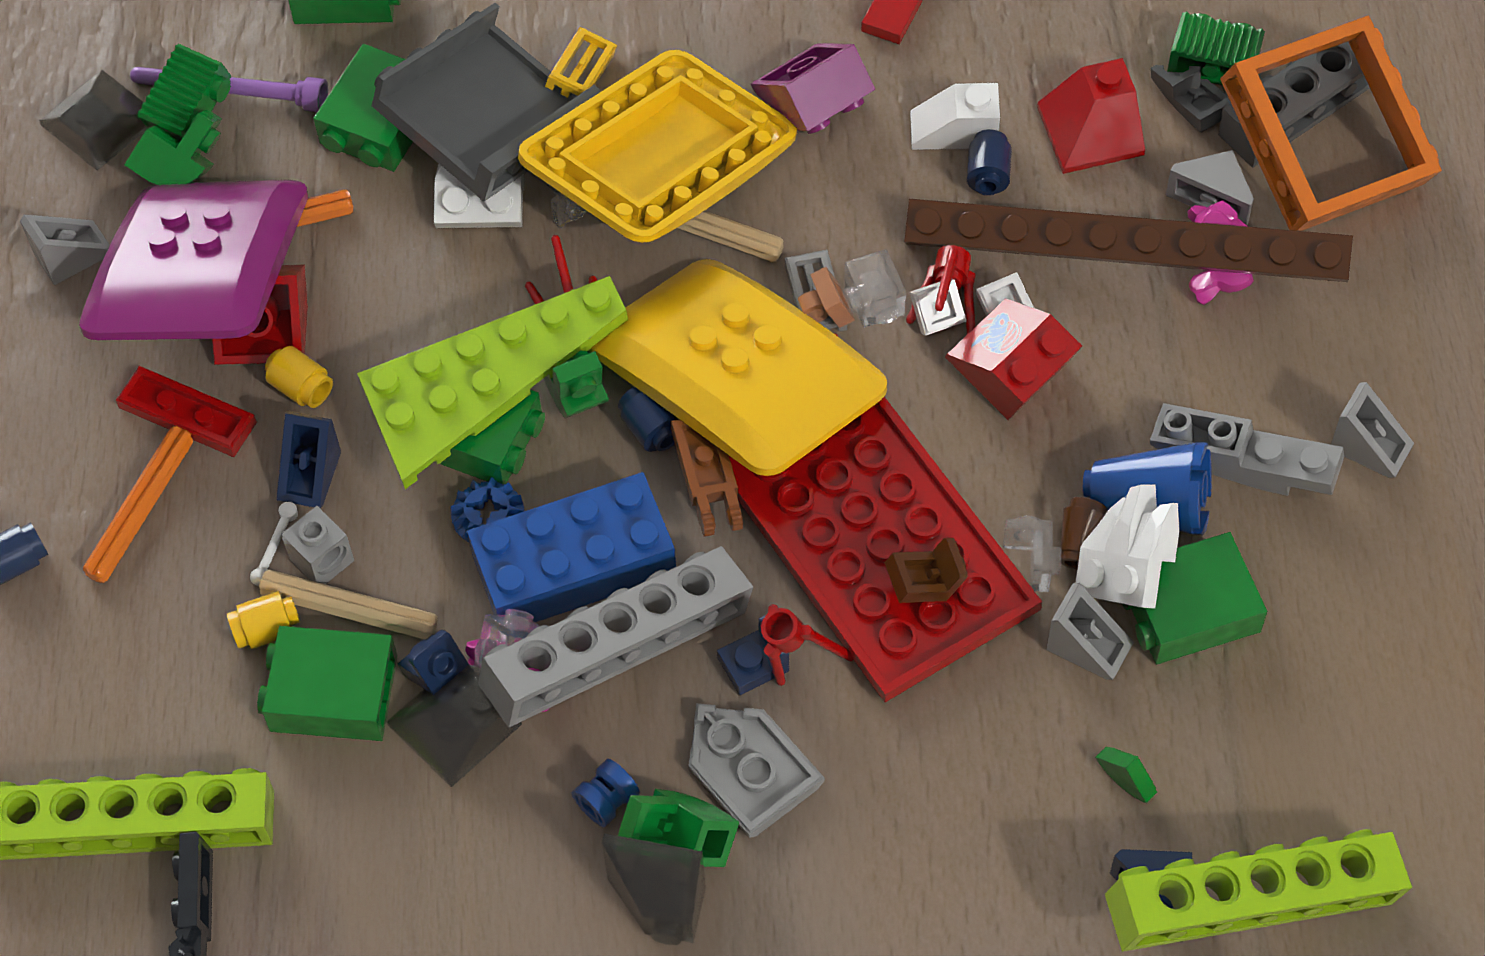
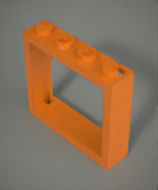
[1220,15,1442,231]

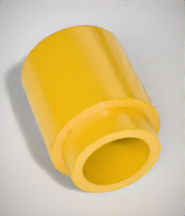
[265,346,333,408]
[227,591,300,649]

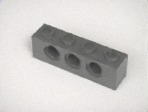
[1218,42,1370,168]

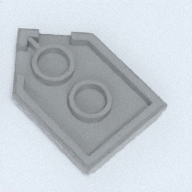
[689,703,825,838]

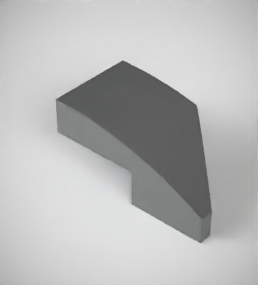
[1151,65,1230,133]

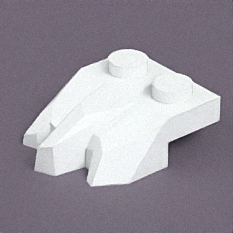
[434,164,524,228]
[1076,485,1179,608]

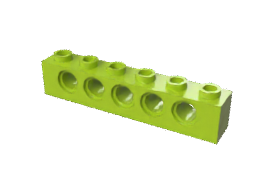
[0,768,274,860]
[1105,829,1412,952]

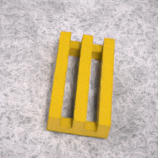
[545,27,617,98]

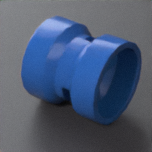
[571,758,640,827]

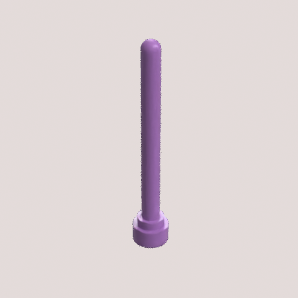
[130,67,328,112]

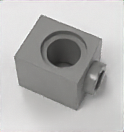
[281,506,355,584]

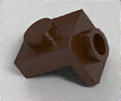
[884,538,968,603]

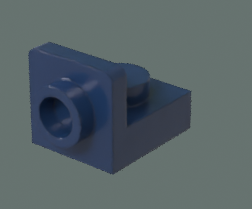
[717,615,789,696]
[397,629,469,695]

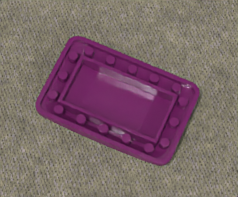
[79,180,308,340]

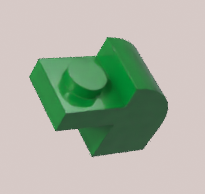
[124,109,222,185]
[544,350,609,418]
[616,789,739,867]

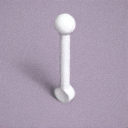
[250,502,298,586]

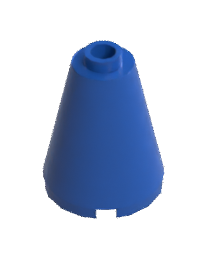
[1083,442,1212,535]

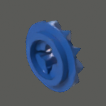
[451,477,524,542]

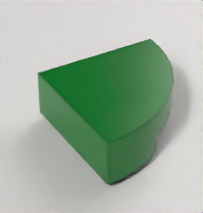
[1095,746,1157,803]

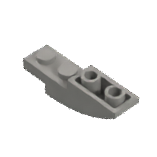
[1150,403,1344,496]

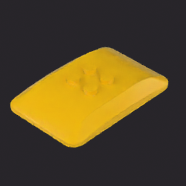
[518,50,797,243]
[589,259,887,476]

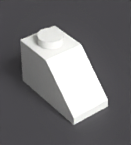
[910,83,1000,150]

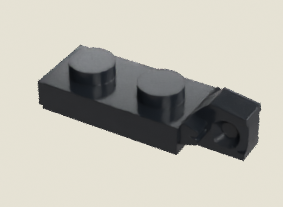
[168,832,213,956]

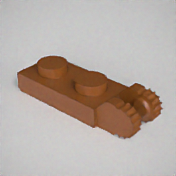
[671,419,743,537]

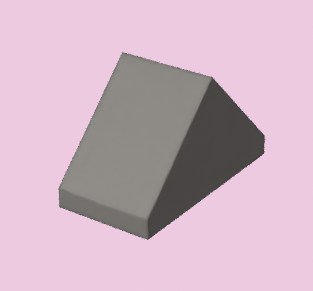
[1166,150,1254,225]
[20,215,110,285]
[1331,382,1414,478]
[1046,583,1134,680]

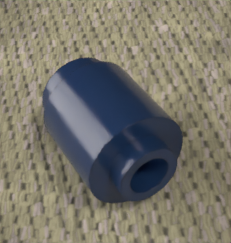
[967,130,1012,195]
[618,387,678,452]
[0,522,49,585]

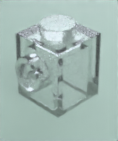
[843,249,906,328]

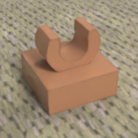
[798,267,855,328]

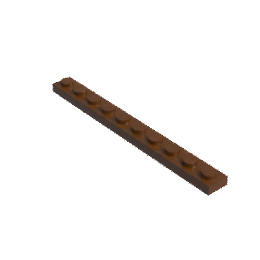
[904,199,1353,282]

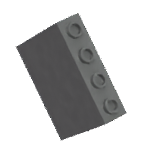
[371,3,601,202]

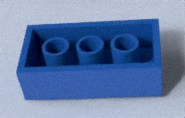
[467,472,676,627]

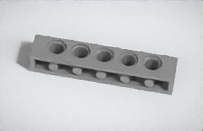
[478,546,753,727]

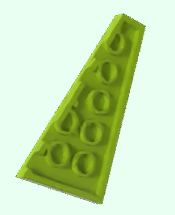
[357,276,628,490]

